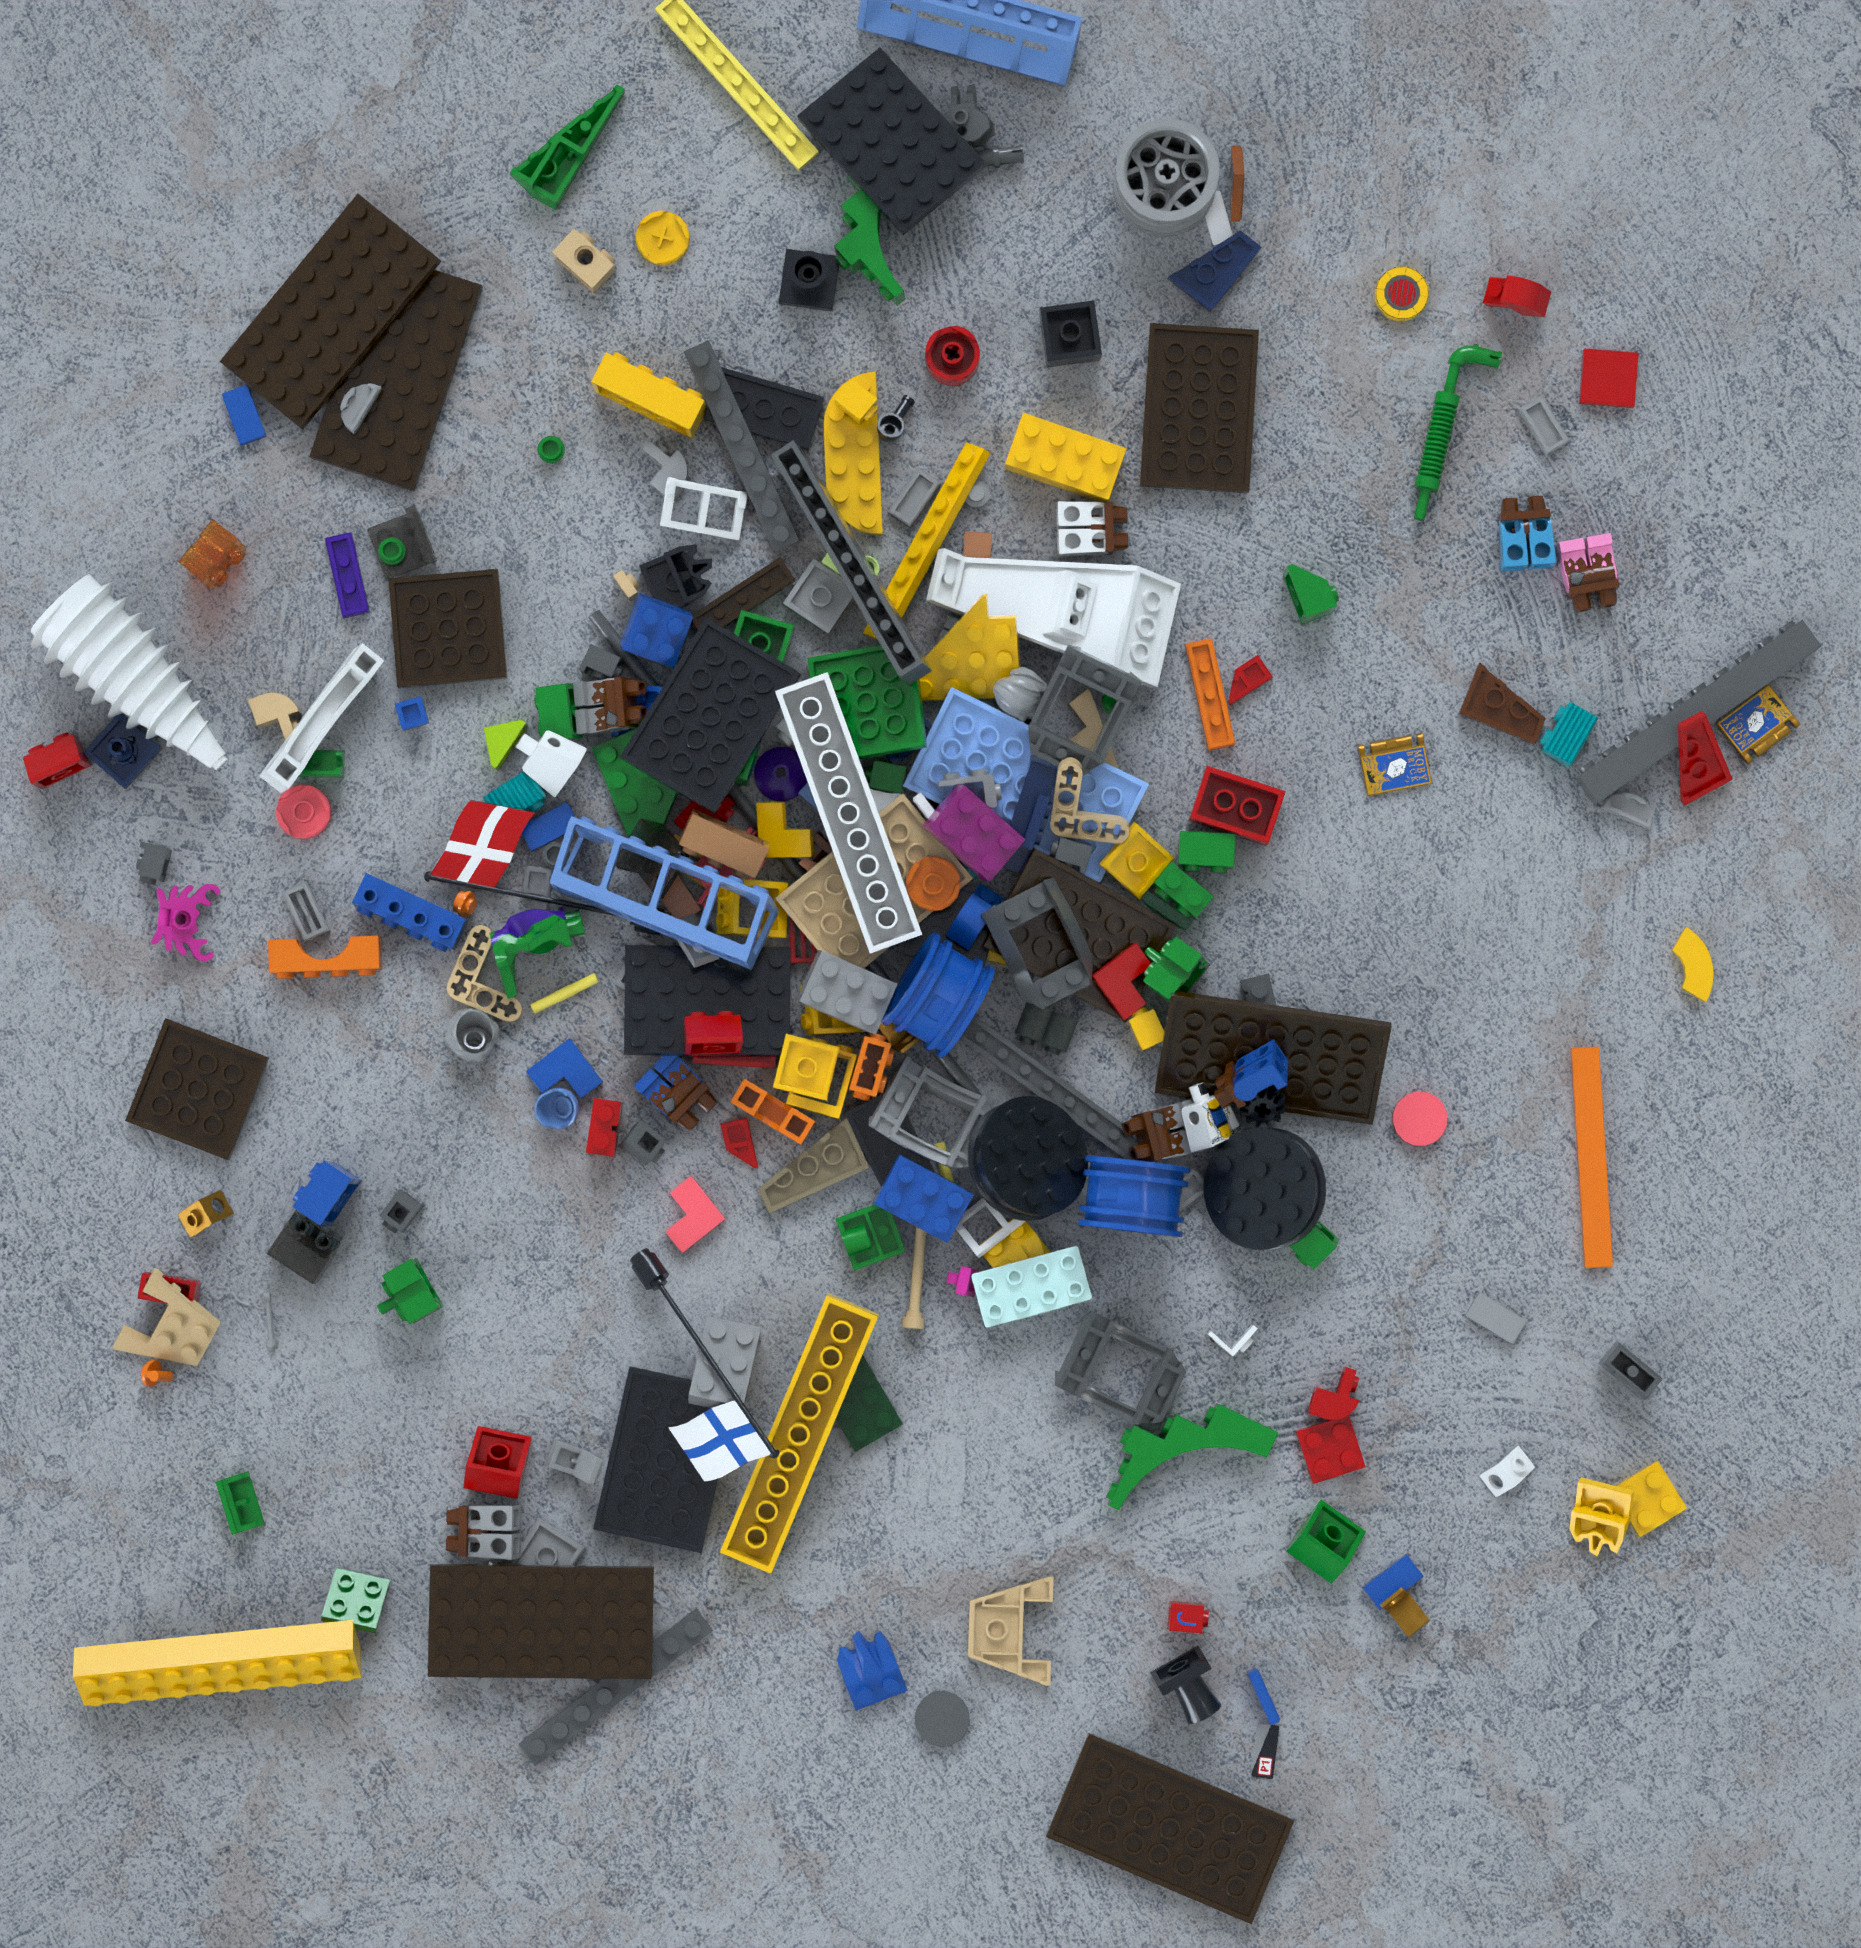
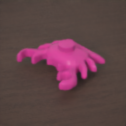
[151,884,220,962]

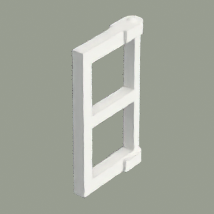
[660,477,747,540]
[956,1197,1026,1258]

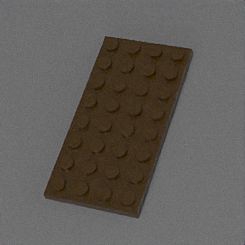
[219,193,441,430]
[309,270,483,492]
[1155,991,1392,1125]
[428,1564,654,1679]
[1046,1733,1294,1924]

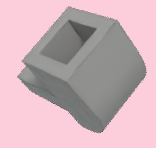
[642,441,688,501]

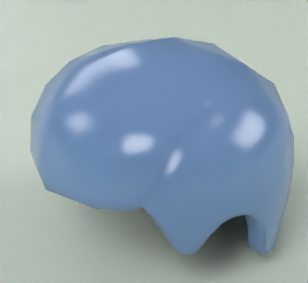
[534,1088,580,1130]

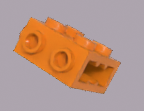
[848,1033,895,1101]

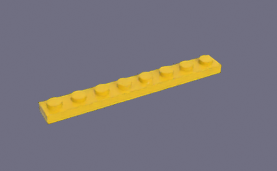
[863,442,990,641]

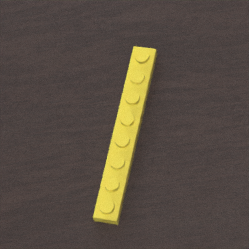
[655,0,819,171]

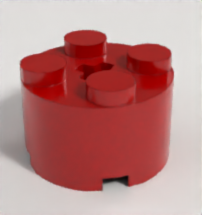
[925,326,980,386]

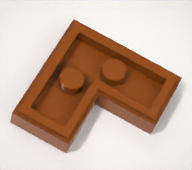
[1230,146,1245,222]

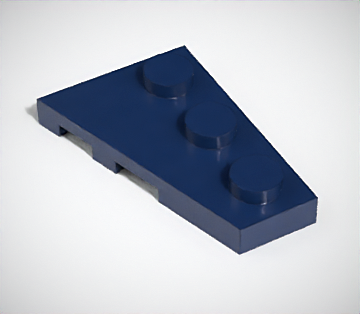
[1168,231,1262,313]

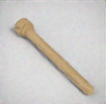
[902,1227,926,1329]

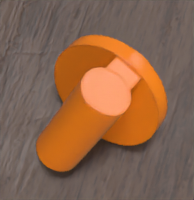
[141,1359,174,1387]

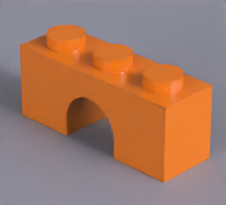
[730,1078,816,1145]

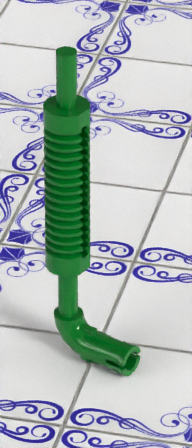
[1414,344,1502,521]

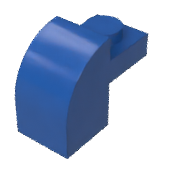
[946,883,1003,950]

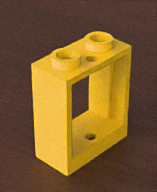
[716,879,788,939]
[786,1037,857,1120]

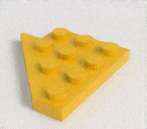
[920,593,1020,701]

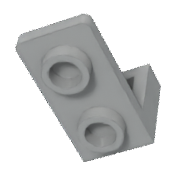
[938,768,1002,808]
[545,1439,602,1485]

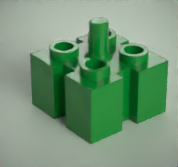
[1143,937,1210,1002]
[377,1259,444,1324]

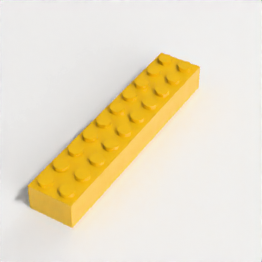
[720,1293,879,1574]
[73,1620,361,1706]

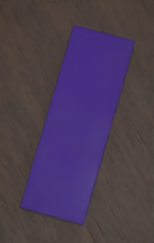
[325,532,370,619]

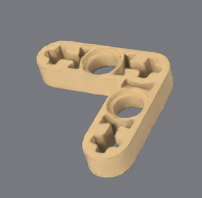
[1050,757,1129,844]
[447,925,523,1022]

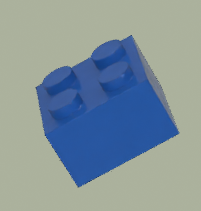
[620,593,693,668]

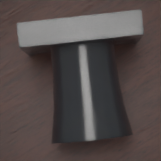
[779,249,839,312]
[1150,1646,1221,1724]

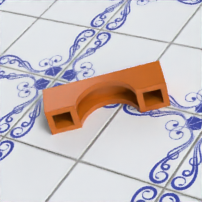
[268,936,383,979]

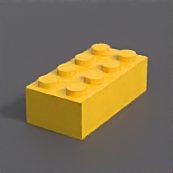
[591,352,707,440]
[1005,412,1127,503]

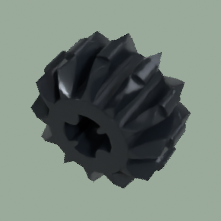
[1240,1086,1286,1128]

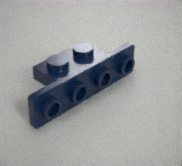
[1003,761,1057,873]

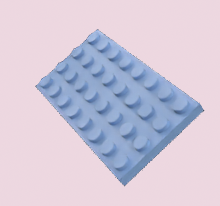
[903,687,1149,882]

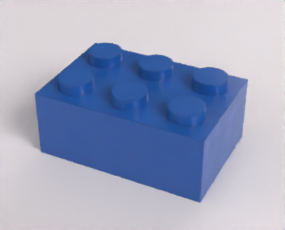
[873,1153,974,1243]
[293,1160,362,1226]

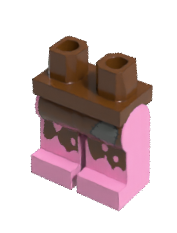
[1555,533,1620,613]

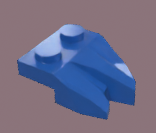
[837,1631,908,1711]

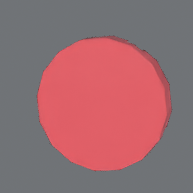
[276,784,332,839]
[1392,1091,1447,1146]

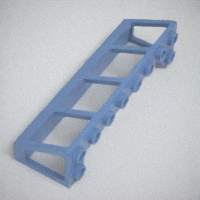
[857,0,1082,87]
[550,816,779,970]

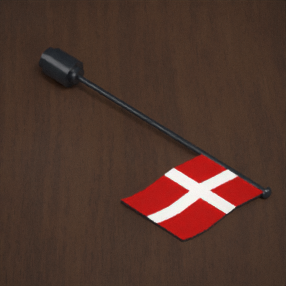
[424,800,672,936]

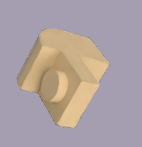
[248,693,302,740]

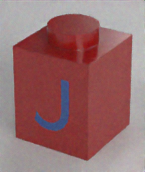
[1167,1601,1209,1634]

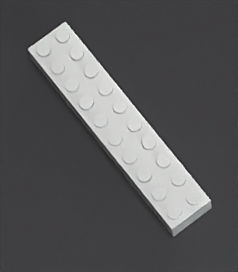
[775,672,922,953]

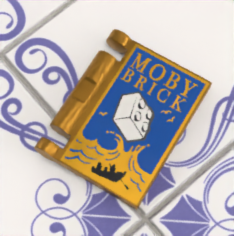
[1716,684,1801,765]
[1357,733,1432,796]

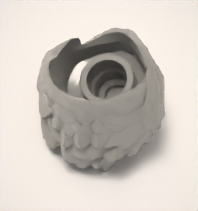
[993,667,1048,722]
[444,1008,499,1063]

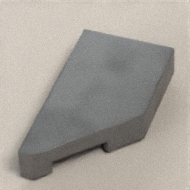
[522,865,553,910]

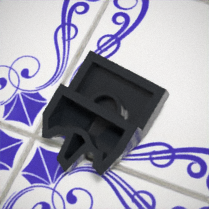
[639,544,712,608]

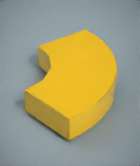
[1671,927,1714,1002]

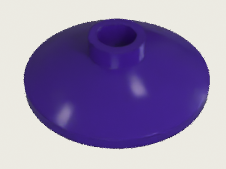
[754,747,808,802]

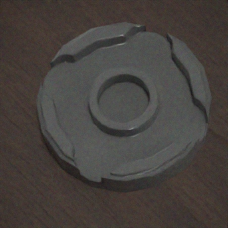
[915,1690,970,1747]

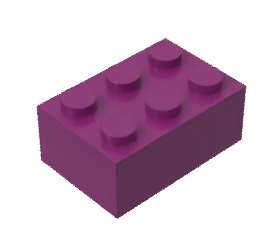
[922,784,1026,882]

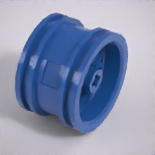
[881,932,995,1058]
[1078,1156,1190,1237]

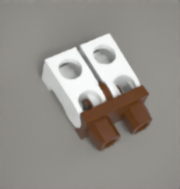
[1056,501,1128,558]

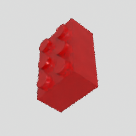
[1188,766,1286,846]

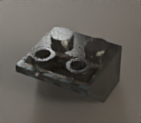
[267,1210,344,1284]

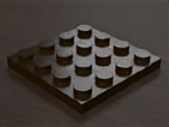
[388,569,507,688]
[125,1018,269,1160]

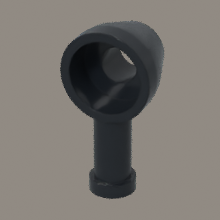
[877,395,915,443]

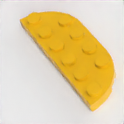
[824,371,883,535]

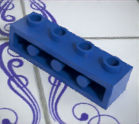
[352,873,468,952]

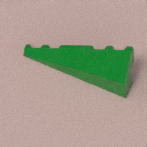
[510,85,625,210]

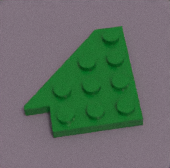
[592,728,678,845]

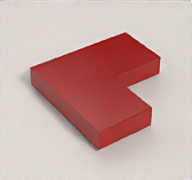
[1092,943,1151,1020]

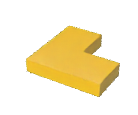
[756,802,814,858]

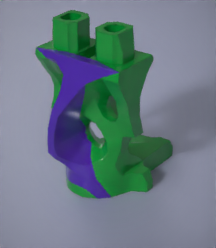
[489,907,585,999]

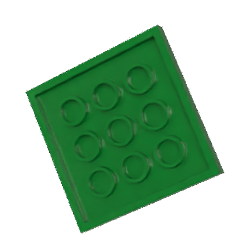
[807,642,927,759]

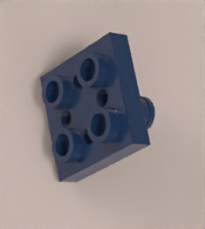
[83,713,162,789]

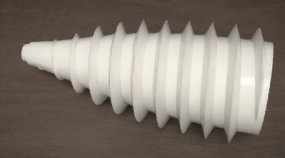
[30,574,228,770]

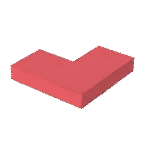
[665,1176,725,1253]

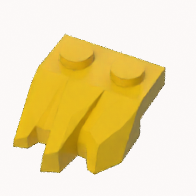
[979,1219,1051,1268]
[1570,1477,1634,1556]

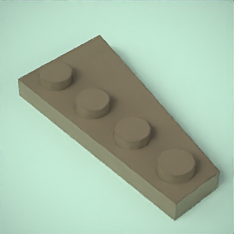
[758,1118,870,1214]

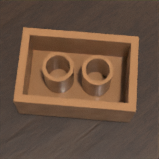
[679,808,769,880]

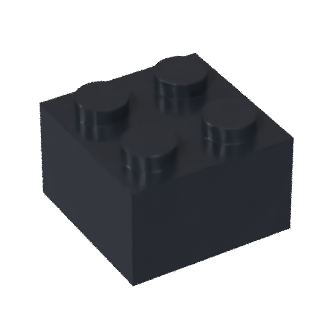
[1039,300,1102,368]

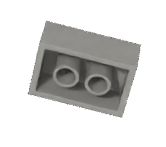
[796,950,897,1035]
[688,1316,761,1408]

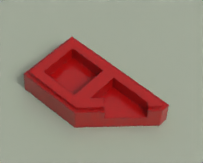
[1228,655,1273,706]
[720,1118,758,1168]

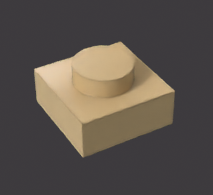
[613,570,640,602]

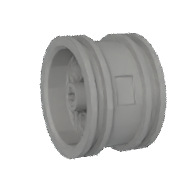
[1113,118,1220,237]

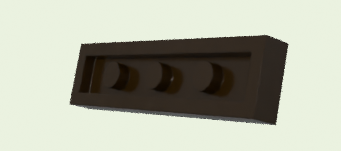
[692,557,795,631]

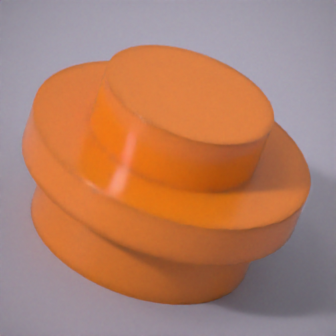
[453,891,477,918]

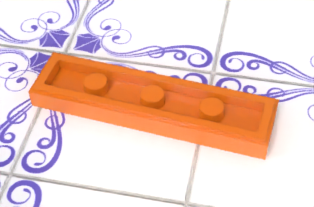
[1185,638,1235,751]

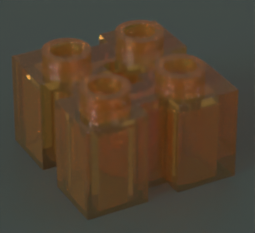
[178,519,246,590]

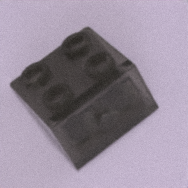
[367,505,437,579]
[615,818,689,899]

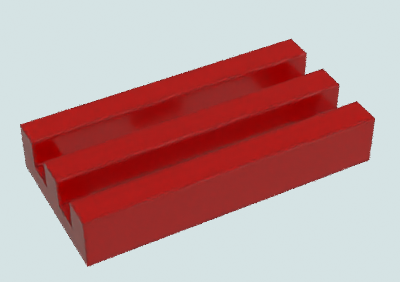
[789,916,817,964]

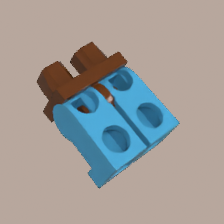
[1497,496,1556,572]

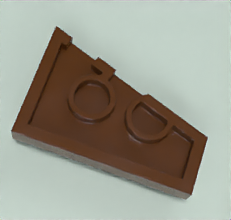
[1458,663,1546,745]

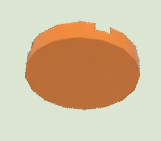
[906,856,961,911]

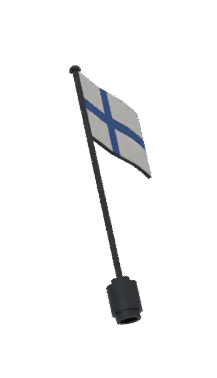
[630,1248,780,1481]

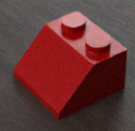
[23,732,91,789]
[684,1011,743,1055]
[463,1426,532,1499]

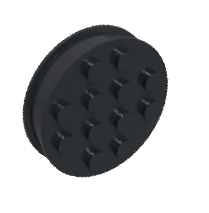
[968,1096,1088,1221]
[1204,1127,1326,1250]

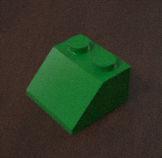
[1283,564,1339,625]
[1286,1500,1366,1584]

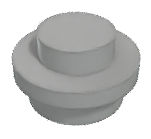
[965,480,990,508]

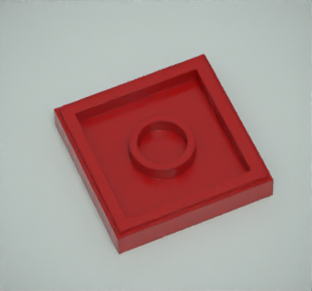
[1579,348,1639,408]

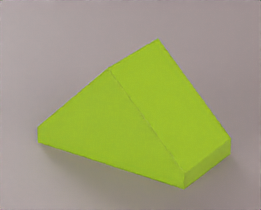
[484,720,528,771]

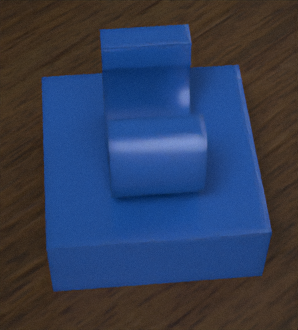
[395,696,430,731]

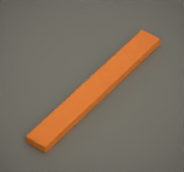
[1570,1047,1613,1268]

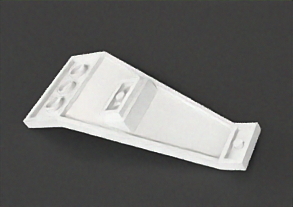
[926,548,1181,688]

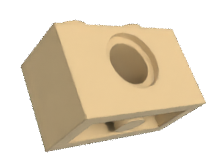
[552,228,616,294]

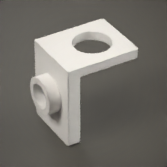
[1207,1325,1258,1356]
[1480,1446,1535,1497]

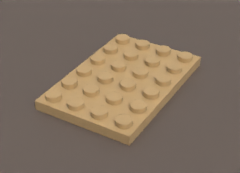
[775,793,973,969]

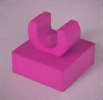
[946,1266,980,1297]

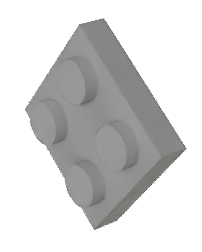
[783,558,853,635]

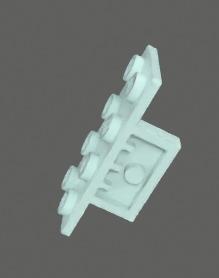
[971,1246,1092,1328]

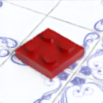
[1295,1415,1366,1484]

